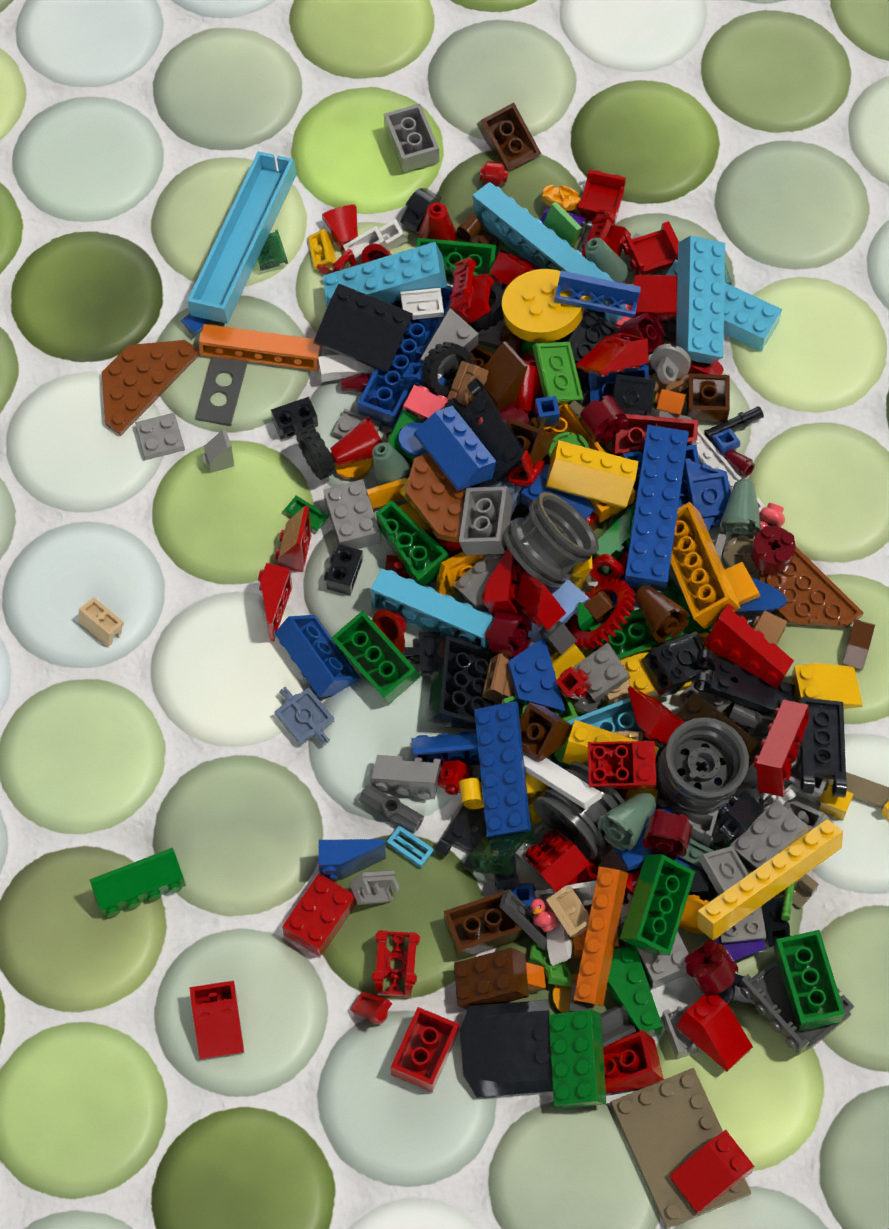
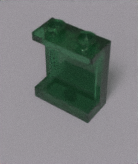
[468,828,537,876]

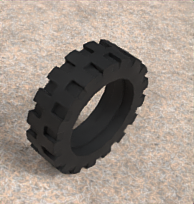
[465,282,504,332]
[421,342,474,397]
[295,425,336,480]

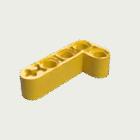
[459,772,548,809]

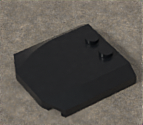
[460,1000,553,1098]

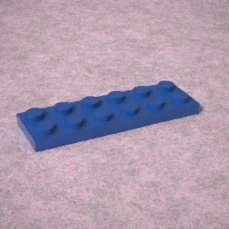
[474,701,531,838]

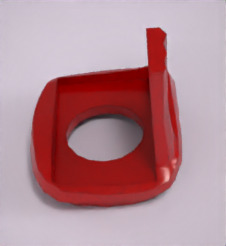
[317,249,357,275]
[508,451,545,486]
[589,551,628,584]

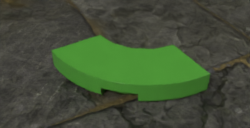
[528,942,572,988]

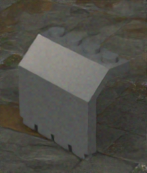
[739,959,854,1054]

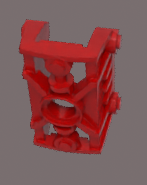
[582,210,631,258]
[449,257,494,324]
[372,930,420,997]

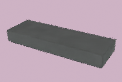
[500,889,547,950]

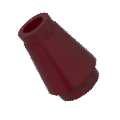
[341,373,370,393]
[724,449,755,477]

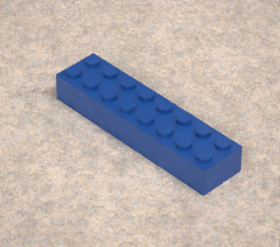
[358,285,453,428]
[624,425,689,592]

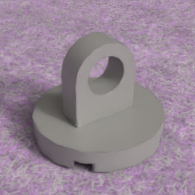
[650,344,691,384]

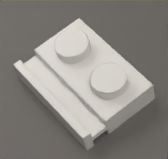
[401,288,444,320]

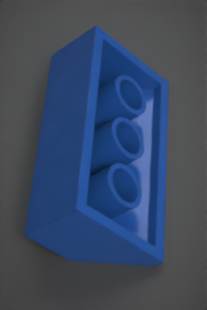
[414,406,496,491]
[275,615,360,697]
[411,732,480,768]

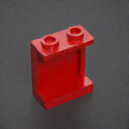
[577,170,626,225]
[622,221,679,275]
[630,275,678,319]

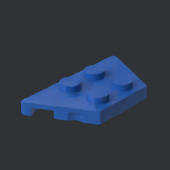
[684,458,731,531]
[507,638,565,714]

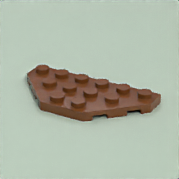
[102,340,200,436]
[405,452,472,543]
[760,547,864,628]

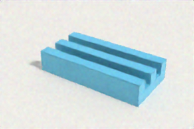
[386,825,434,869]

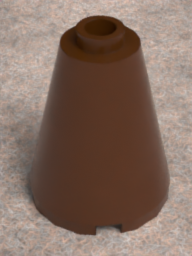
[635,586,689,643]

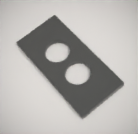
[195,357,248,426]

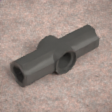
[728,702,775,738]
[359,784,424,833]

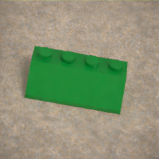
[89,847,186,918]

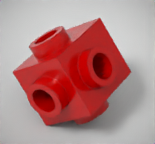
[555,667,592,700]
[437,760,473,795]

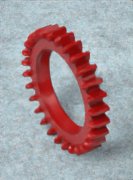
[565,578,635,650]

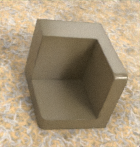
[783,874,819,909]

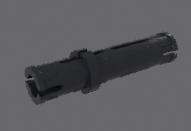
[704,406,764,442]

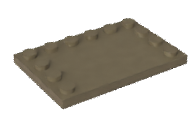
[610,1068,751,1229]

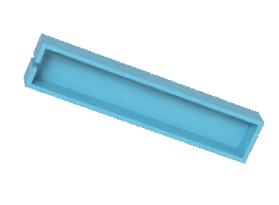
[187,151,297,324]

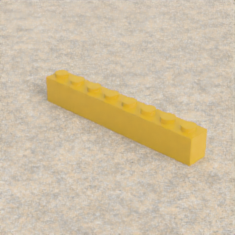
[698,819,843,940]

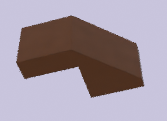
[843,619,875,669]

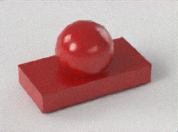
[350,992,392,1024]

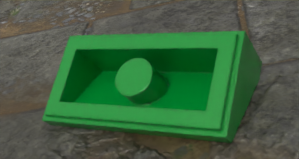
[578,602,598,632]

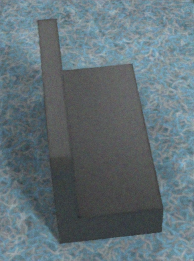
[601,1005,636,1047]

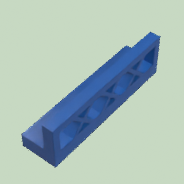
[554,271,641,318]

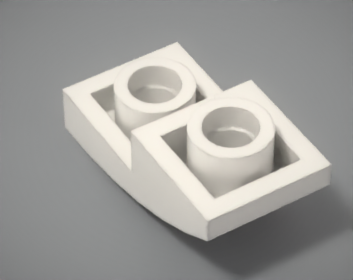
[547,919,573,966]

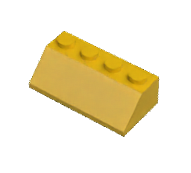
[546,440,638,508]
[563,720,659,766]

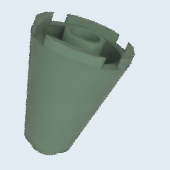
[585,238,628,283]
[372,443,412,486]
[720,479,761,538]
[598,792,656,851]

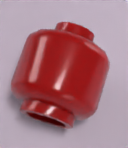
[479,161,508,187]

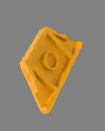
[435,551,487,597]

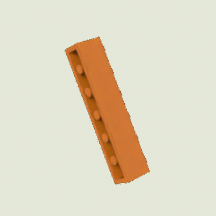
[199,324,322,371]
[574,866,628,1006]

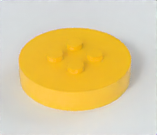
[502,269,584,343]

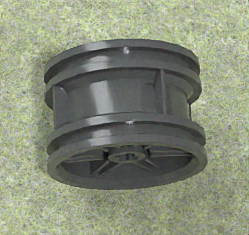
[504,492,599,588]
[656,717,749,815]
[533,761,625,860]

